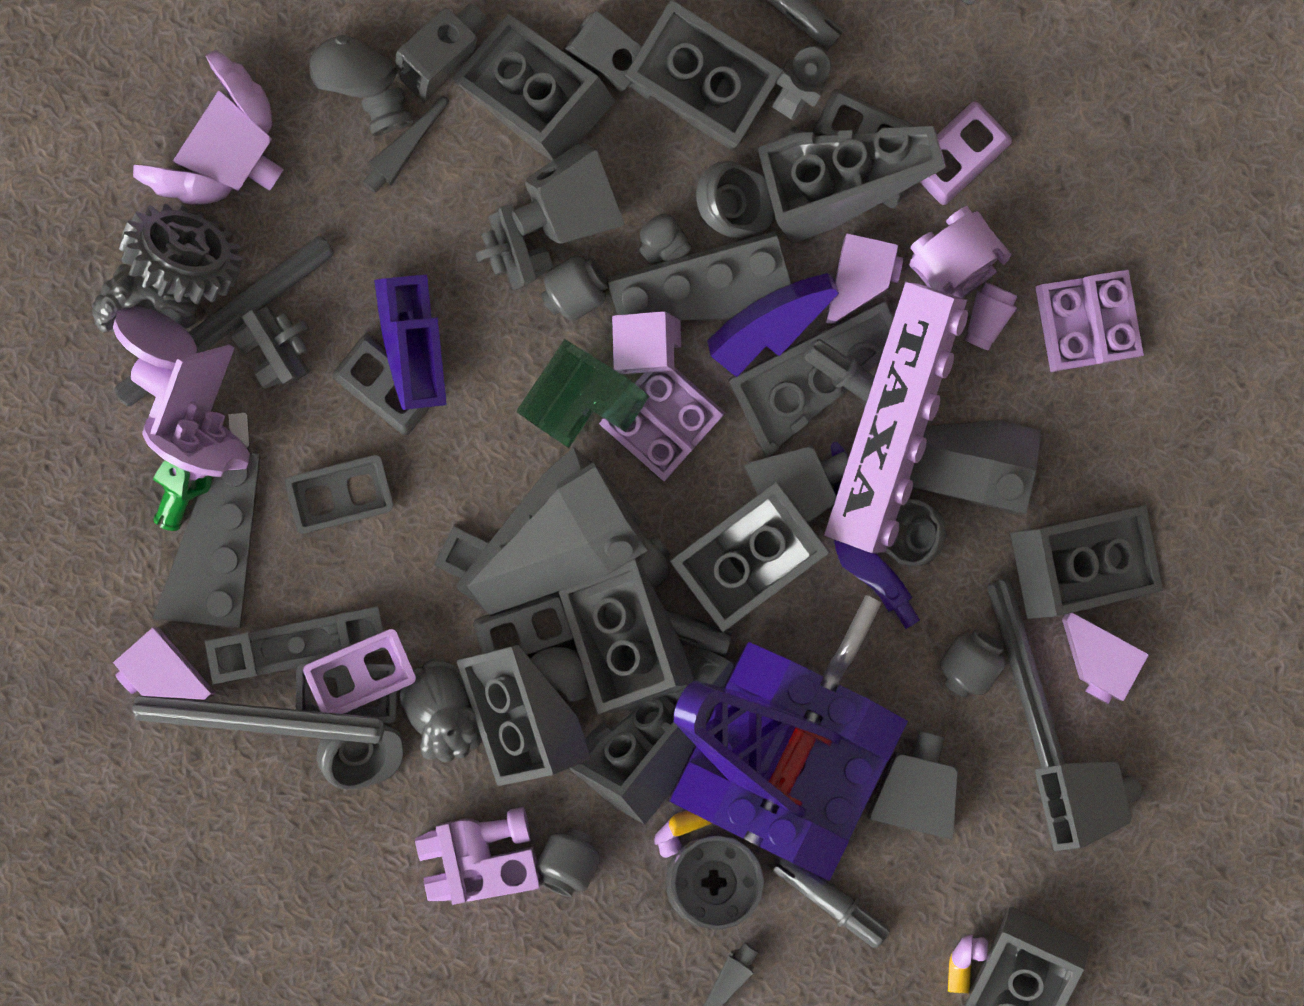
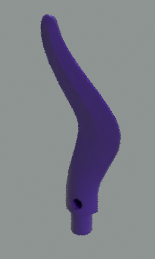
[830,442,920,629]

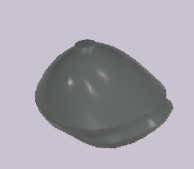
[310,35,397,98]
[696,161,774,238]
[316,724,404,790]

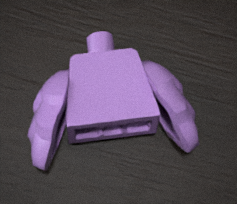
[133,50,284,205]

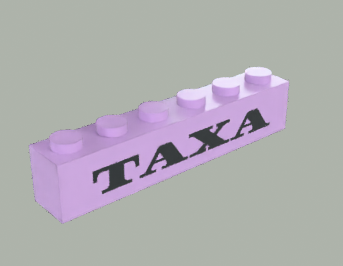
[824,282,968,553]

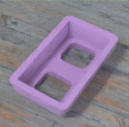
[920,102,1012,205]
[303,629,416,714]

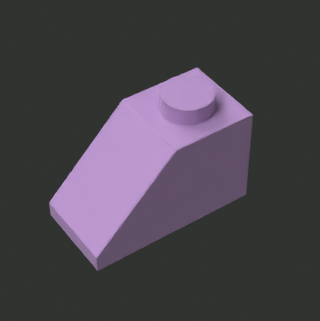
[826,234,903,324]
[1062,613,1149,704]
[113,627,216,700]

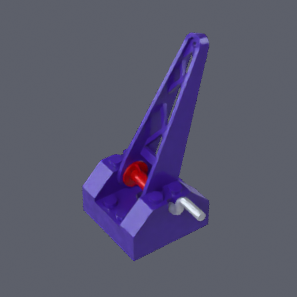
[668,595,908,881]

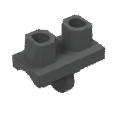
[772,46,831,120]
[475,204,553,291]
[232,306,310,388]

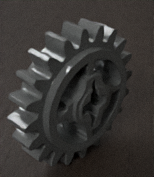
[119,204,243,304]

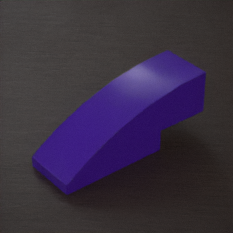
[707,273,839,377]
[374,274,447,410]

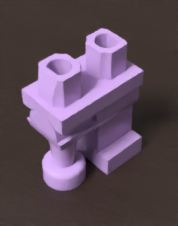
[415,807,542,905]

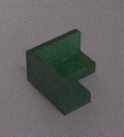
[517,339,650,448]

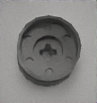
[665,836,764,930]

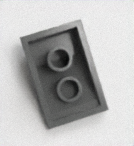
[624,0,783,149]
[452,14,615,161]
[670,481,830,632]
[1010,505,1163,619]
[558,559,694,714]
[457,645,591,786]
[964,907,1090,1006]

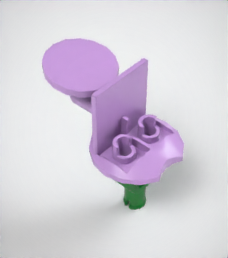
[113,306,250,531]

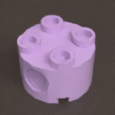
[909,206,1011,298]

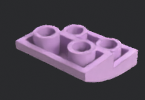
[1035,270,1144,372]
[599,368,726,481]

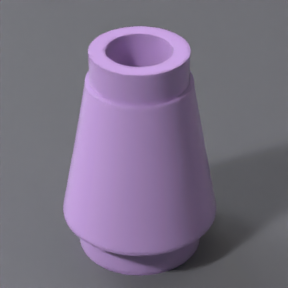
[965,282,1017,351]

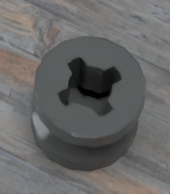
[361,88,413,136]

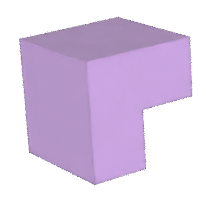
[612,311,681,374]

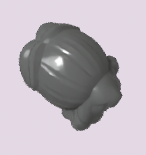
[92,264,196,333]
[400,659,482,762]

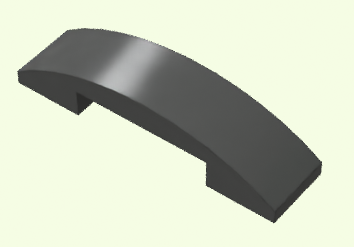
[204,606,386,684]

